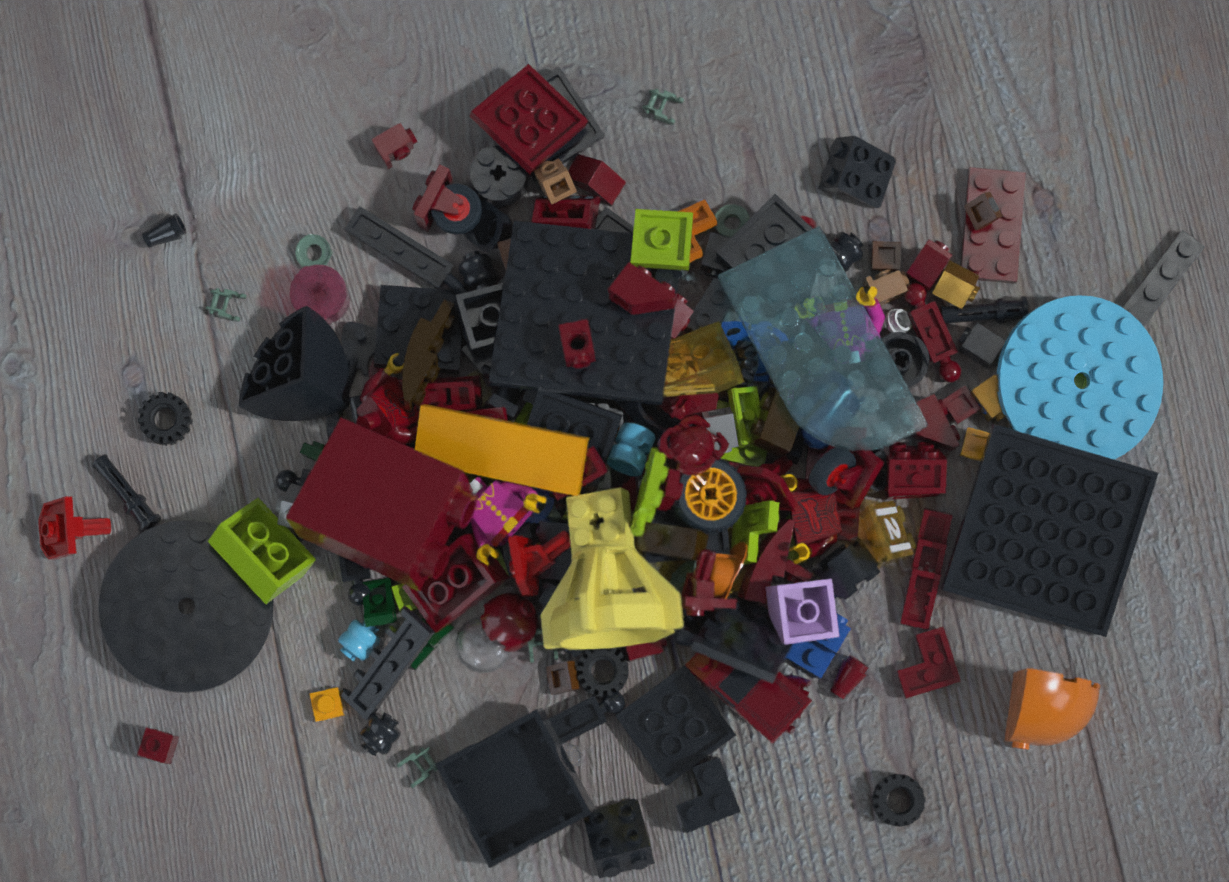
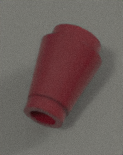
[830,655,869,699]

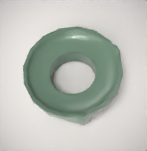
[715,204,750,238]
[295,234,333,271]
[669,561,696,596]

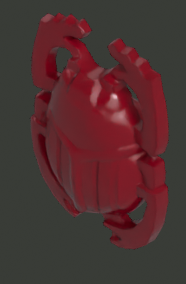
[658,415,729,476]

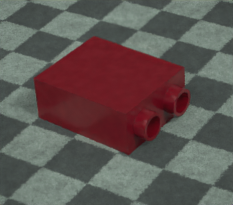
[285,418,478,592]

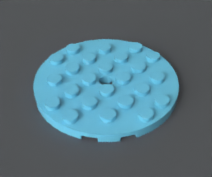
[997,295,1163,459]

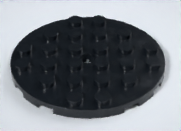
[98,520,274,693]

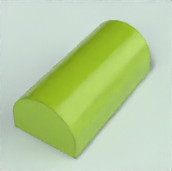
[727,386,761,448]

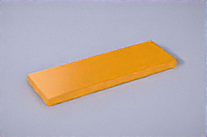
[415,404,588,496]

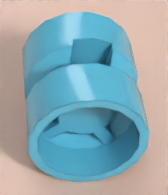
[607,423,655,476]

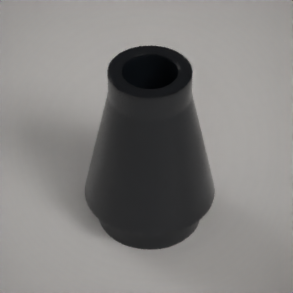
[142,213,187,248]

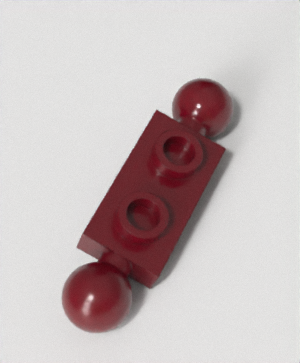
[904,283,961,383]

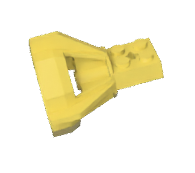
[541,488,683,650]

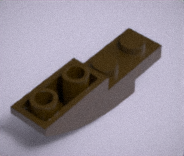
[402,299,457,413]

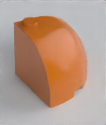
[1004,668,1100,750]

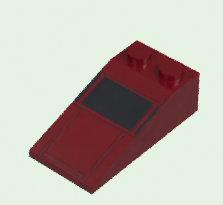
[685,652,812,744]

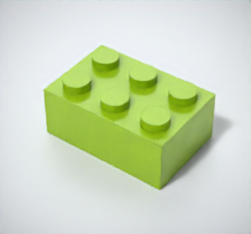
[208,497,316,604]

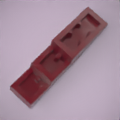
[900,508,953,630]

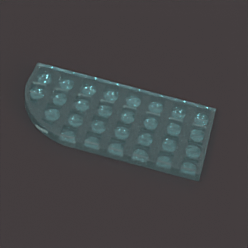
[718,226,928,451]

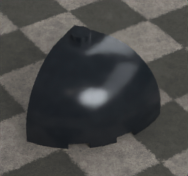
[238,306,349,421]

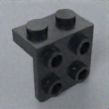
[818,136,896,208]
[583,799,655,878]

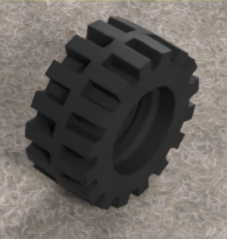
[872,774,926,827]

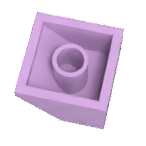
[765,579,839,644]

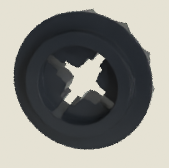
[726,340,758,386]

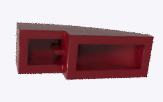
[738,518,795,603]

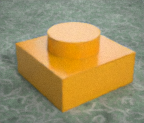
[959,427,989,461]
[310,687,345,722]

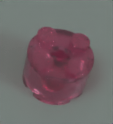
[290,265,350,325]

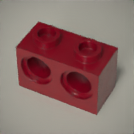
[419,375,483,410]

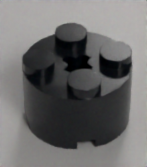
[470,146,527,208]
[869,332,930,393]
[812,536,880,600]

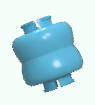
[338,619,381,661]

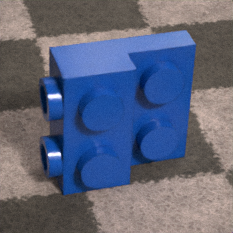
[786,613,851,679]

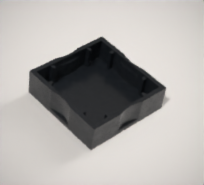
[435,708,597,868]

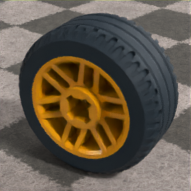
[669,459,746,535]

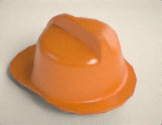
[710,542,747,599]

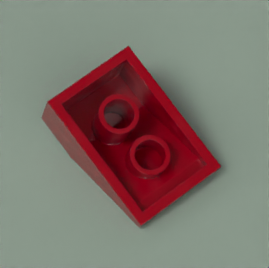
[402,533,510,633]

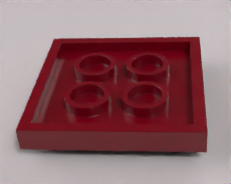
[469,64,588,174]

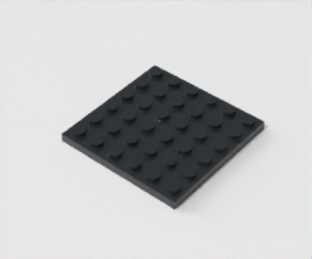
[489,221,680,405]
[941,423,1159,637]

